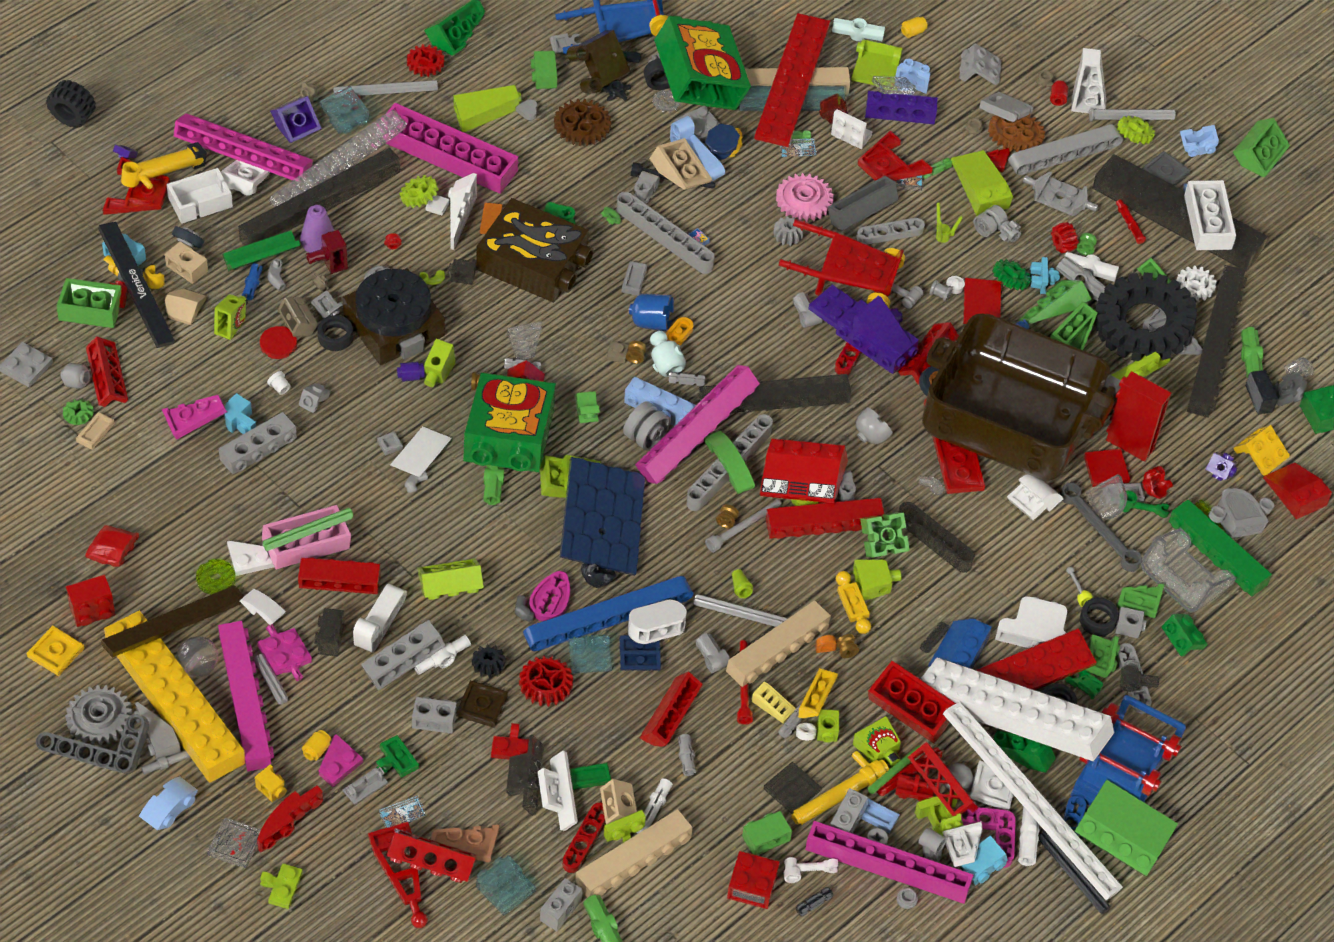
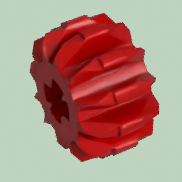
[1051,222,1079,253]

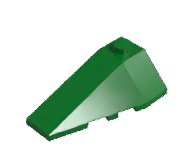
[424,0,486,56]

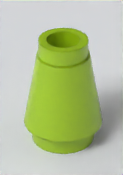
[732,569,753,598]

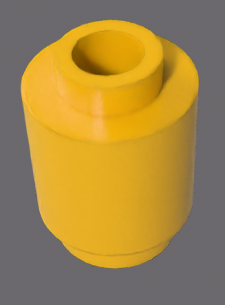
[901,16,927,38]
[302,730,331,760]

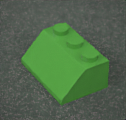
[1233,118,1290,177]
[56,278,121,328]

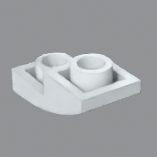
[240,589,286,626]

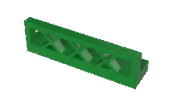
[222,230,300,272]

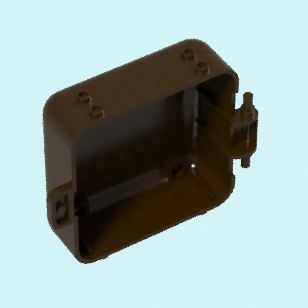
[922,313,1115,481]

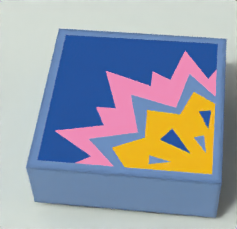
[688,228,710,246]

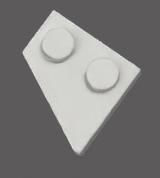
[227,541,274,576]

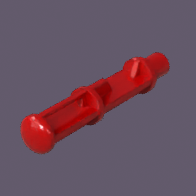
[1116,199,1146,244]

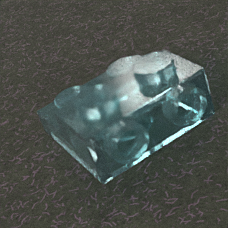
[320,86,369,134]
[476,855,536,916]

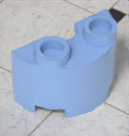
[895,59,930,94]
[1180,125,1219,157]

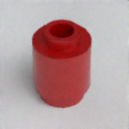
[1050,80,1069,106]

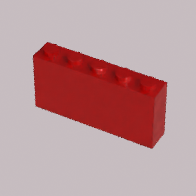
[1106,371,1171,462]

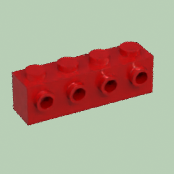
[298,557,381,594]

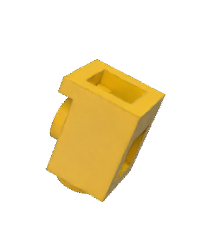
[255,764,287,803]

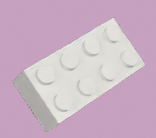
[1184,180,1236,250]

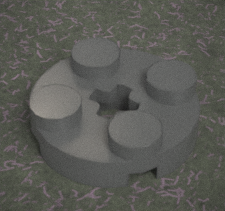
[1273,372,1307,406]

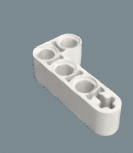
[353,584,407,652]

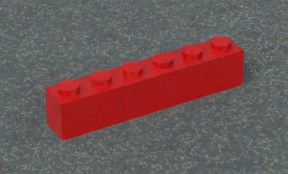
[765,498,884,539]

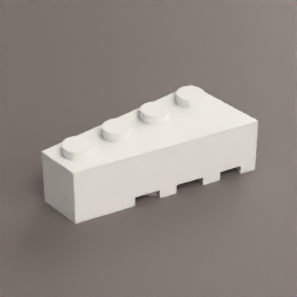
[1071,48,1106,113]

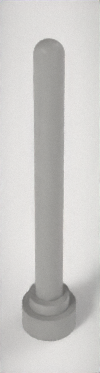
[705,500,782,553]

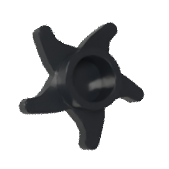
[601,79,631,101]

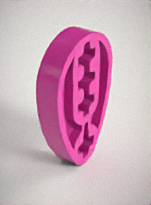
[529,571,570,622]

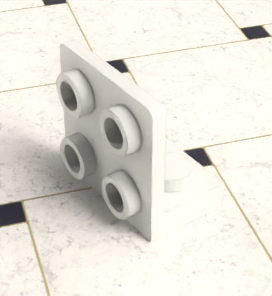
[831,109,872,149]

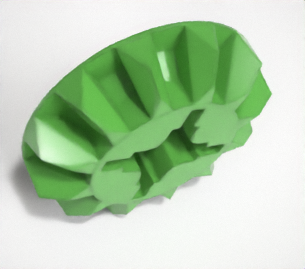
[63,398,94,425]

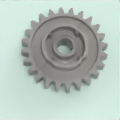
[65,685,133,746]

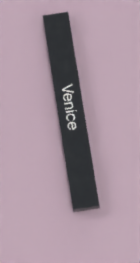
[98,221,175,348]

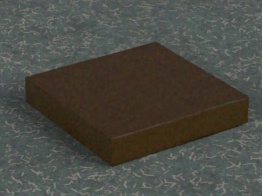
[456,680,508,728]

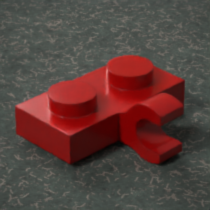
[491,723,534,762]

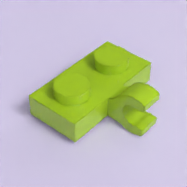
[604,810,646,843]
[260,863,303,909]

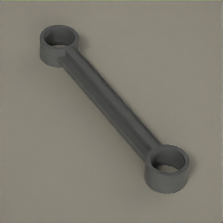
[1061,483,1142,572]

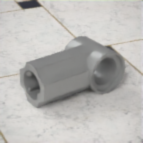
[793,292,822,328]
[695,633,730,673]
[919,828,947,862]

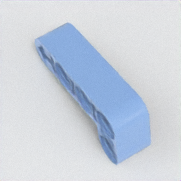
[670,116,725,181]

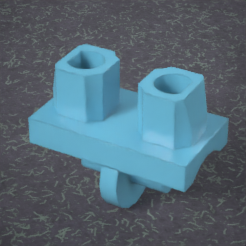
[1030,257,1060,294]

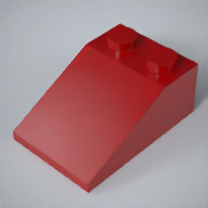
[1263,462,1332,520]

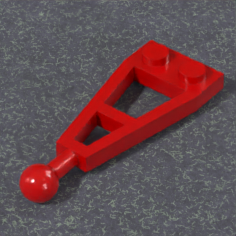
[368,822,428,928]

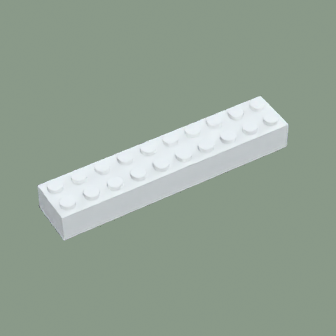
[920,658,1114,761]

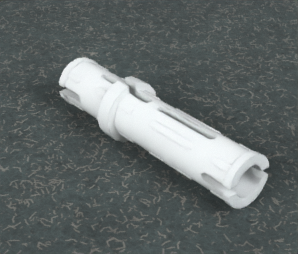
[636,779,673,834]

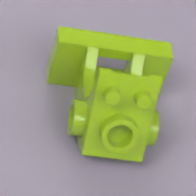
[915,792,964,836]

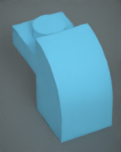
[224,393,256,434]

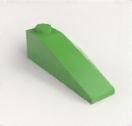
[1019,280,1091,324]

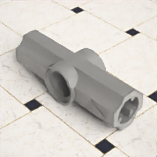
[1056,256,1106,301]

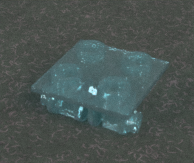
[568,635,612,674]

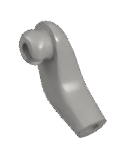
[268,258,286,291]

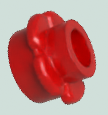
[384,233,402,250]

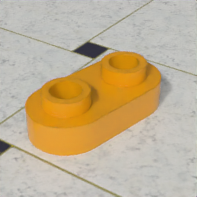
[666,317,693,346]

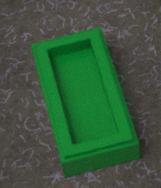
[570,763,611,790]

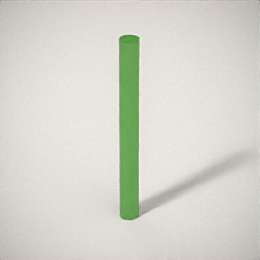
[868,745,921,794]

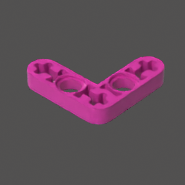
[958,807,1015,868]

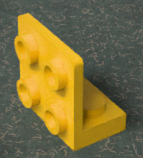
[1233,425,1290,476]

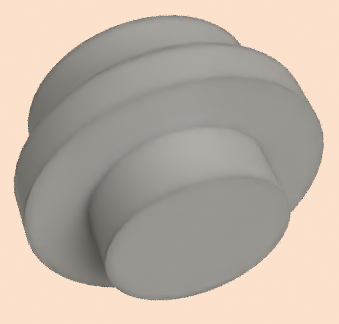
[897,888,918,909]

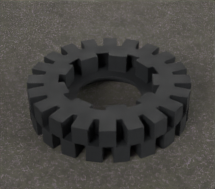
[1095,272,1197,361]

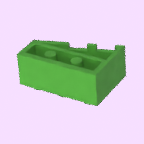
[1050,302,1097,350]

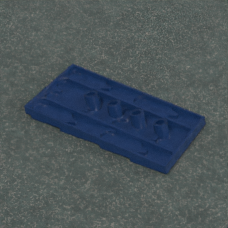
[560,457,645,576]

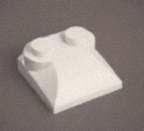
[221,160,270,195]

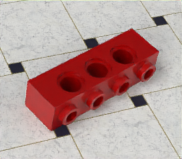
[387,828,476,883]

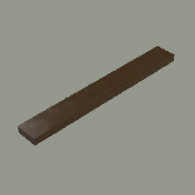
[101,585,244,658]

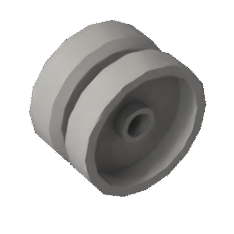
[623,401,671,450]

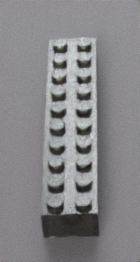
[1092,154,1268,272]

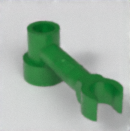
[1119,490,1169,518]

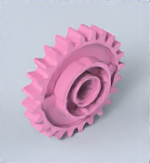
[776,173,834,222]

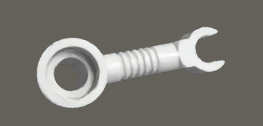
[784,857,838,883]

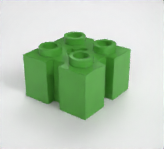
[860,512,910,558]

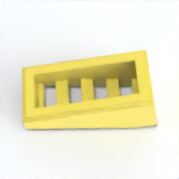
[752,681,796,724]

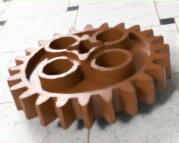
[988,114,1045,152]

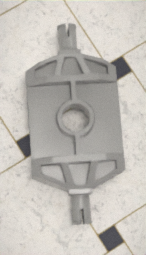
[1023,171,1099,216]

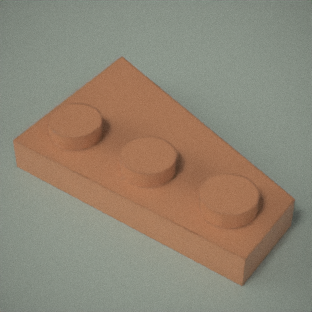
[431,825,500,863]

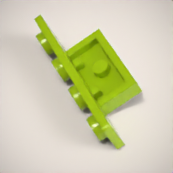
[1112,352,1170,380]

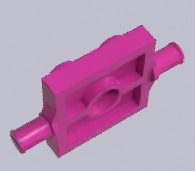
[258,624,312,681]

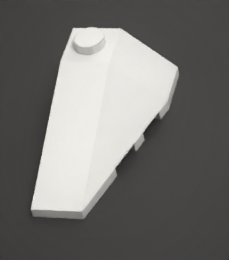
[448,173,477,250]

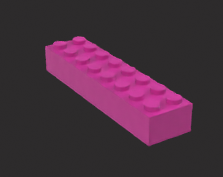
[377,103,518,194]

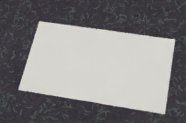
[390,426,452,477]

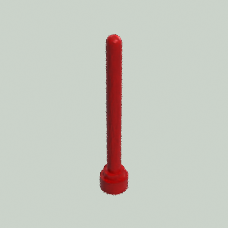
[737,640,753,725]

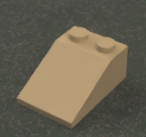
[649,138,712,190]

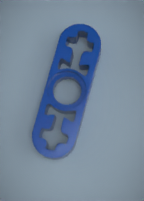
[1063,796,1086,836]

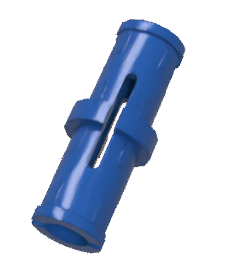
[242,264,263,300]

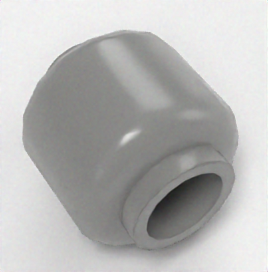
[61,363,91,389]

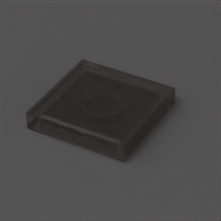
[763,761,822,814]

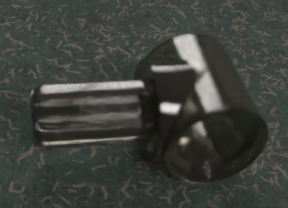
[1120,665,1160,692]

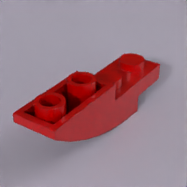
[257,785,323,853]

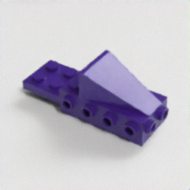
[808,284,919,374]

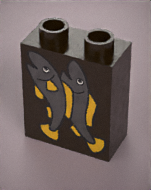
[476,198,594,303]

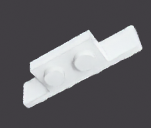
[538,751,578,831]

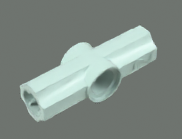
[832,18,885,41]

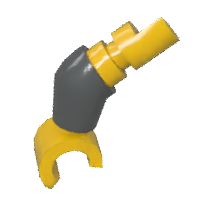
[103,255,165,289]

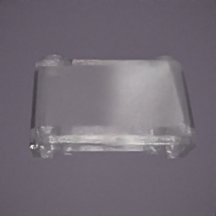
[1141,528,1236,613]

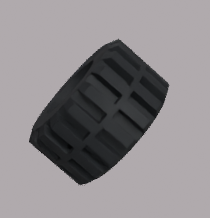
[46,80,96,128]

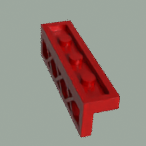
[898,322,959,385]
[86,336,128,407]
[908,742,979,816]

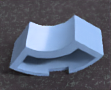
[139,776,198,830]

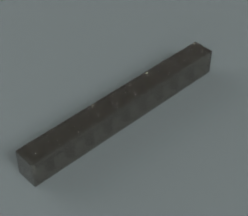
[238,147,400,246]
[1187,265,1247,418]

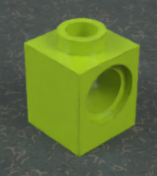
[817,709,839,743]

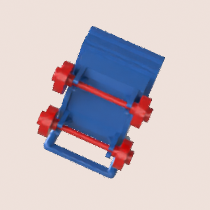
[1070,695,1186,806]

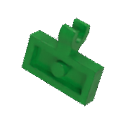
[376,735,419,778]

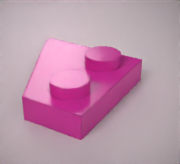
[318,734,363,787]

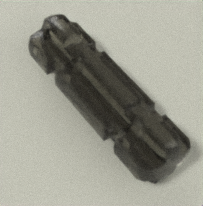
[920,621,949,654]

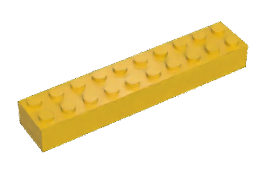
[104,610,245,783]

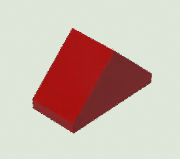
[507,360,545,382]

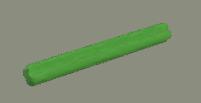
[263,508,353,551]

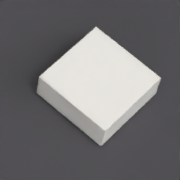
[426,195,449,216]

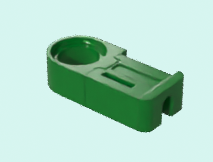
[1064,670,1103,700]

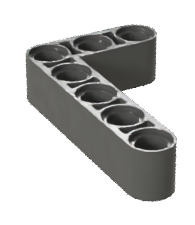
[36,714,149,774]

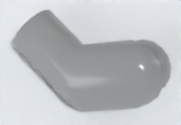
[404,471,428,493]

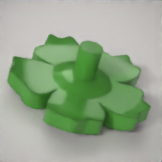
[601,207,621,225]

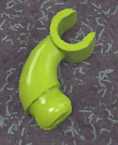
[419,270,445,285]

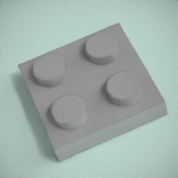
[675,106,720,142]
[0,342,53,388]

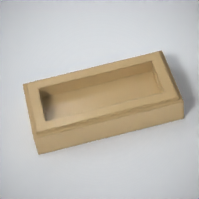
[76,412,115,450]

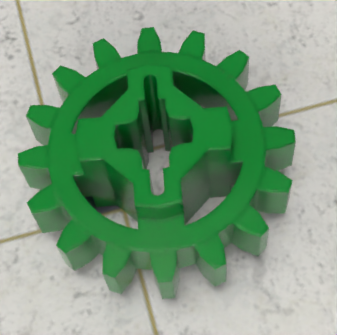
[992,259,1031,291]

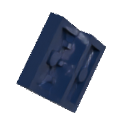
[619,635,661,671]

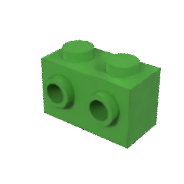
[530,51,557,89]
[742,811,792,855]

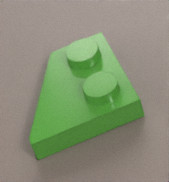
[1117,584,1164,618]

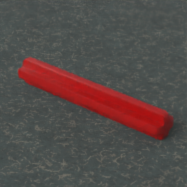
[876,747,943,796]

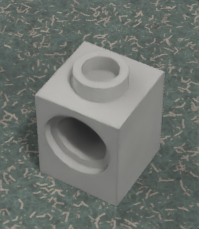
[1115,607,1147,638]

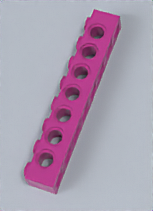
[173,113,313,183]

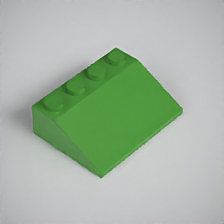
[1074,779,1178,877]

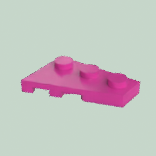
[162,395,227,440]

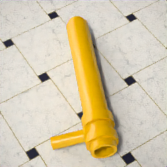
[791,751,889,825]

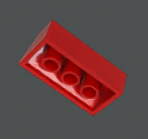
[868,661,956,744]

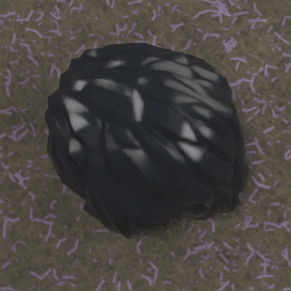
[581,563,616,588]

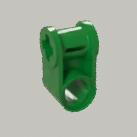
[543,202,576,224]

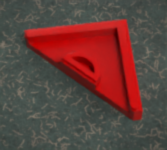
[986,148,1010,172]

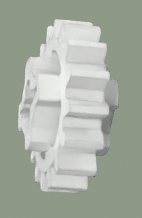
[1176,266,1216,301]

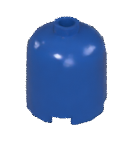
[629,293,674,331]

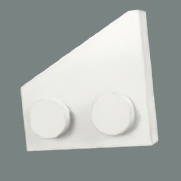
[942,822,982,867]

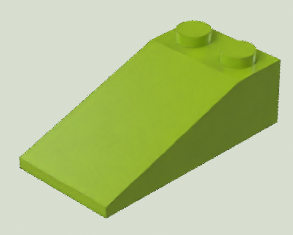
[951,150,1013,216]

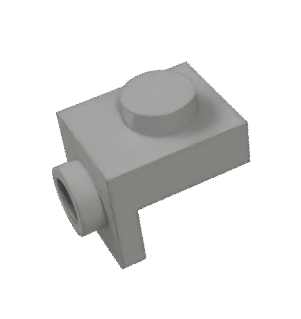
[311,291,343,319]
[299,383,331,413]

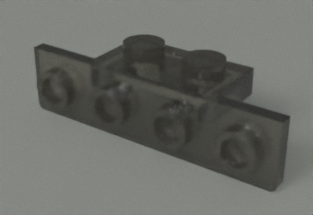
[506,735,544,816]

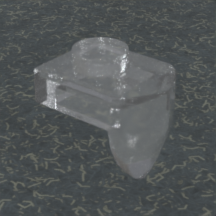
[1284,357,1314,377]

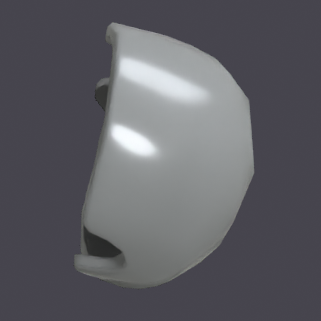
[942,763,974,793]

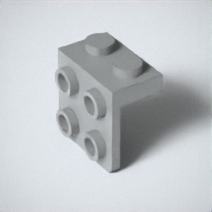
[959,43,1001,85]

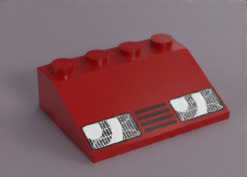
[760,439,848,504]

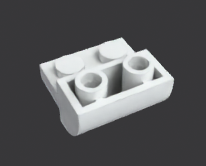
[1007,474,1063,520]

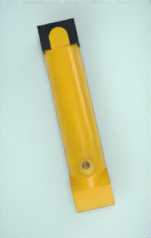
[121,142,207,189]

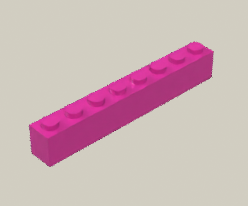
[635,365,760,484]
[218,621,274,772]
[805,821,973,904]

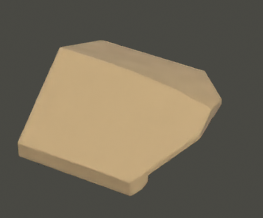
[165,289,207,325]

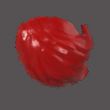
[1142,466,1174,499]

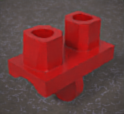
[895,774,935,802]

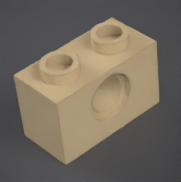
[165,242,208,284]
[600,779,637,825]

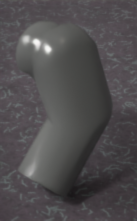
[515,595,534,622]

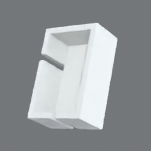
[167,168,233,224]

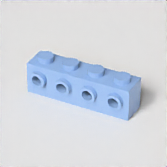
[624,376,696,426]

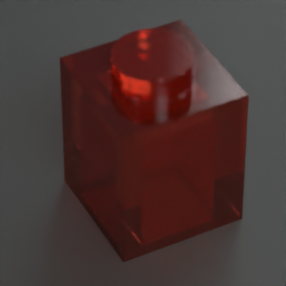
[819,93,848,124]

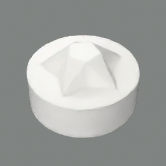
[946,276,965,294]
[796,723,817,740]

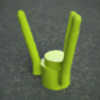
[936,203,963,243]

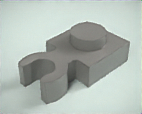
[549,33,581,54]

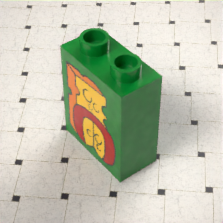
[654,16,751,110]
[463,373,556,472]

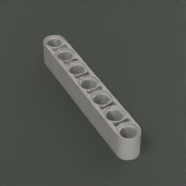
[1008,124,1123,176]
[617,192,714,274]
[686,414,773,511]

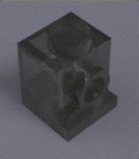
[448,259,477,285]

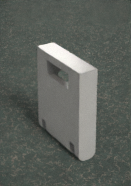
[979,92,1033,122]

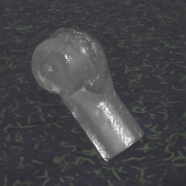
[919,475,944,495]

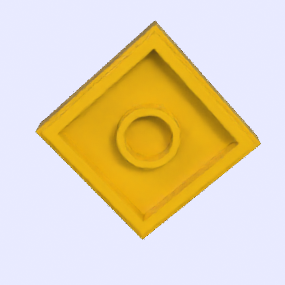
[26,625,85,676]

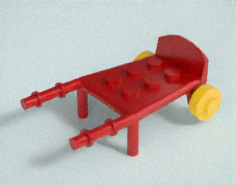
[778,219,905,308]

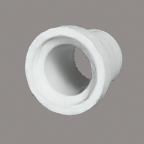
[267,371,291,395]

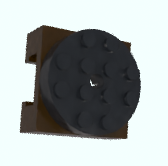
[342,268,445,366]

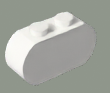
[628,600,686,644]

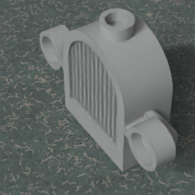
[1209,488,1274,538]

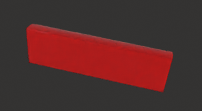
[639,671,703,747]

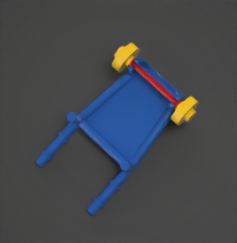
[555,0,668,54]

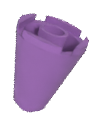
[300,205,335,253]

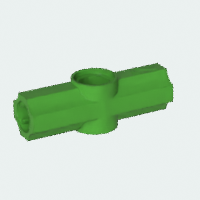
[1241,327,1263,378]
[484,465,504,505]
[583,895,623,942]

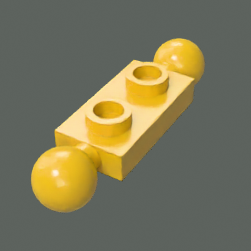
[836,571,871,634]

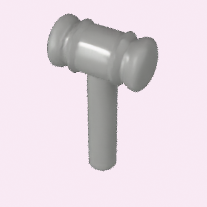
[891,284,924,309]

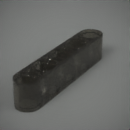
[899,501,975,573]

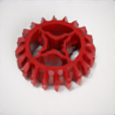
[519,655,573,707]

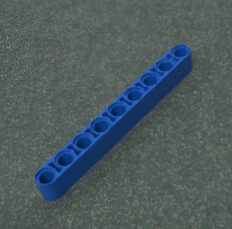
[523,576,693,651]

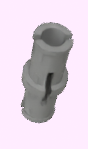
[678,734,696,776]

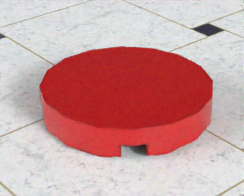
[259,326,297,359]

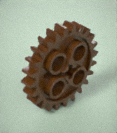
[554,98,611,146]

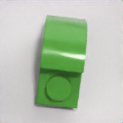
[575,391,600,423]

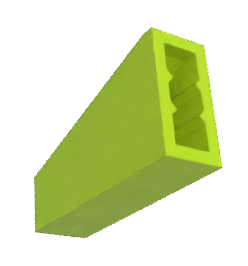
[453,85,522,132]

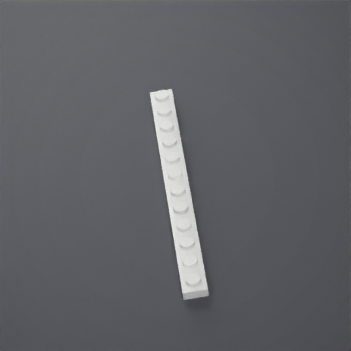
[943,701,1123,900]

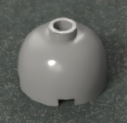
[856,407,893,444]

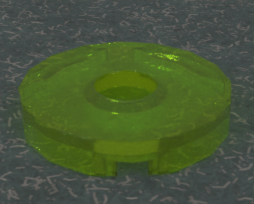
[196,559,236,595]

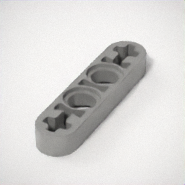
[857,218,925,245]
[1116,643,1152,714]

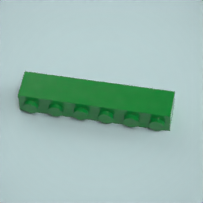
[1169,500,1272,597]

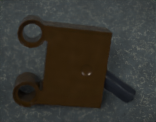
[567,30,641,94]

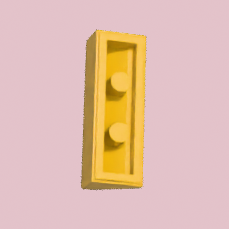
[798,668,838,718]

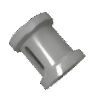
[929,280,953,302]

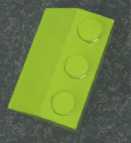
[417,558,484,600]

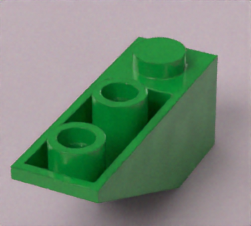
[992,730,1056,773]

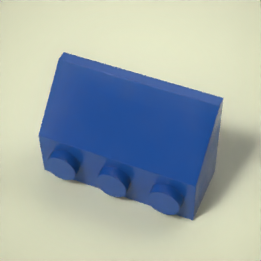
[928,619,992,669]

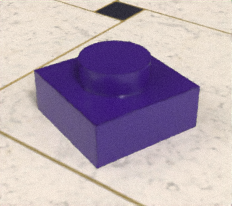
[113,145,138,160]

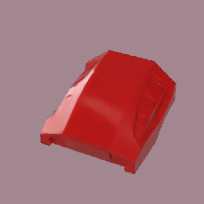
[85,525,139,567]

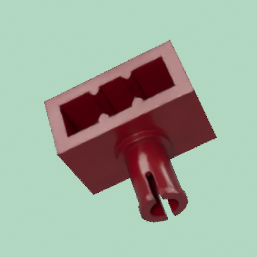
[306,230,348,274]

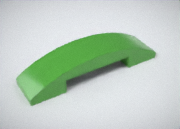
[704,431,755,494]

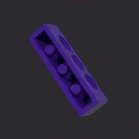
[865,91,938,125]

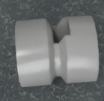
[973,205,1008,237]

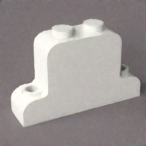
[995,597,1067,648]

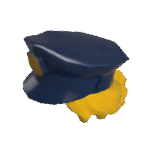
[705,124,743,160]

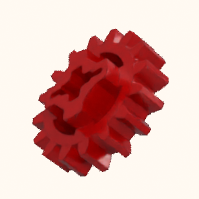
[407,44,444,77]

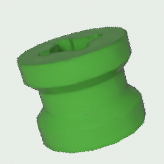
[1076,233,1097,256]

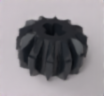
[471,643,506,679]

